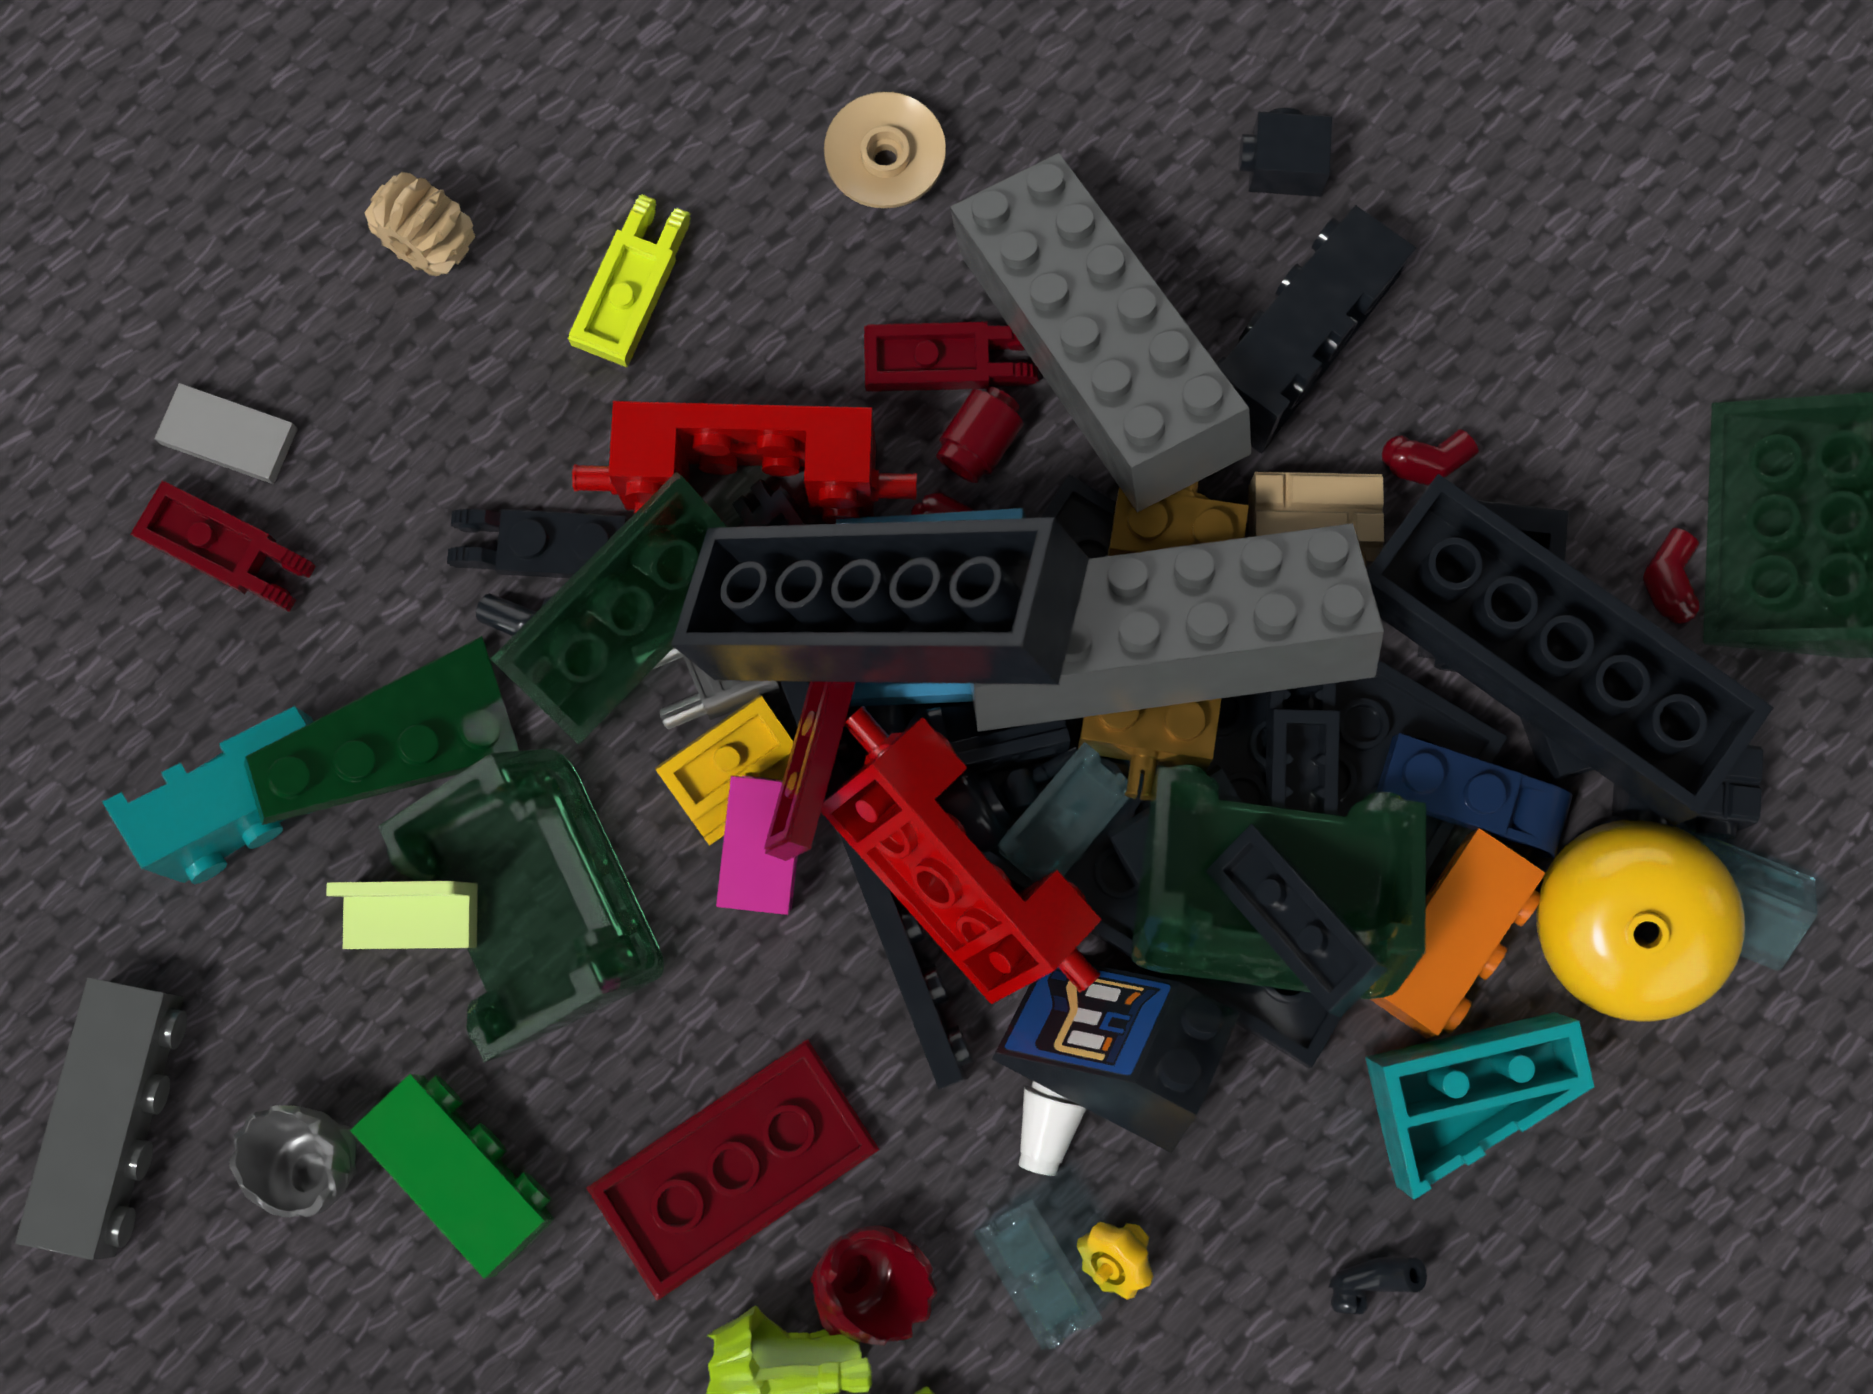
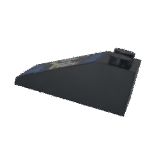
[992,964,1240,1153]

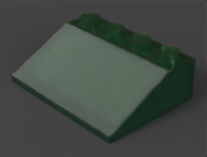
[1703,392,1873,658]

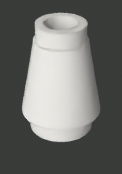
[1018,1081,1086,1176]

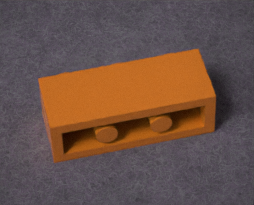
[1363,828,1545,1039]

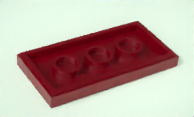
[586,1039,880,1301]

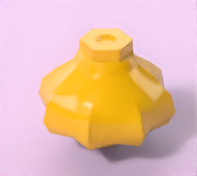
[1077,1222,1153,1300]

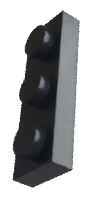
[1205,823,1389,1018]

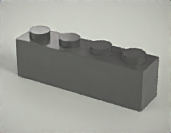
[15,977,187,1260]

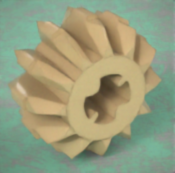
[365,172,475,276]

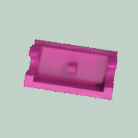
[716,775,798,915]

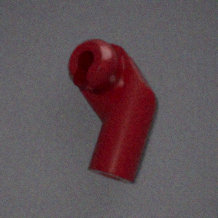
[1382,429,1479,486]

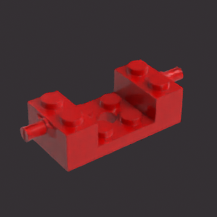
[572,401,917,524]
[821,705,1101,1004]

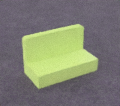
[326,881,478,949]

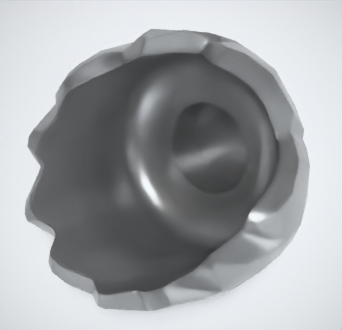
[230,1105,356,1218]

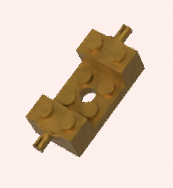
[1078,481,1249,800]

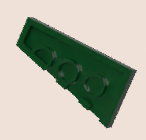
[244,636,520,825]

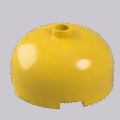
[1536,819,1745,1022]

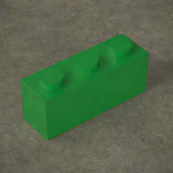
[350,1074,554,1279]

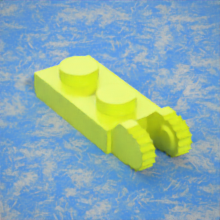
[568,194,691,368]

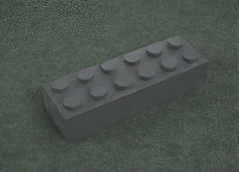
[950,153,1251,512]
[970,523,1384,731]

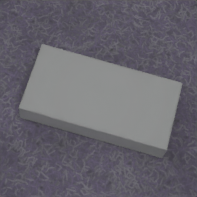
[154,383,298,484]

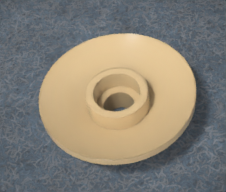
[824,92,946,208]

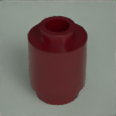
[936,387,1024,483]

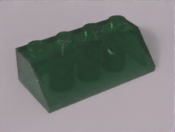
[491,472,727,745]

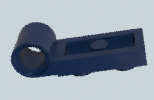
[1375,733,1573,858]

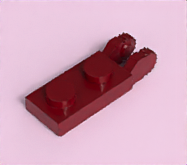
[864,322,1038,392]
[130,480,316,612]

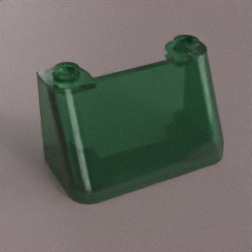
[378,749,664,1062]
[1132,765,1426,999]

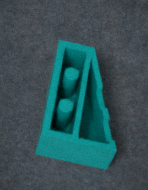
[102,706,314,884]
[1365,1012,1595,1200]

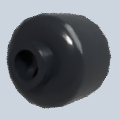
[935,769,1013,854]

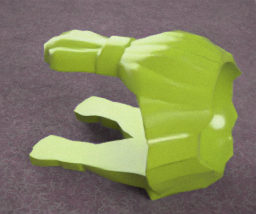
[706,1305,872,1394]

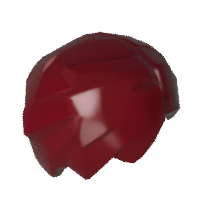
[810,1225,937,1345]

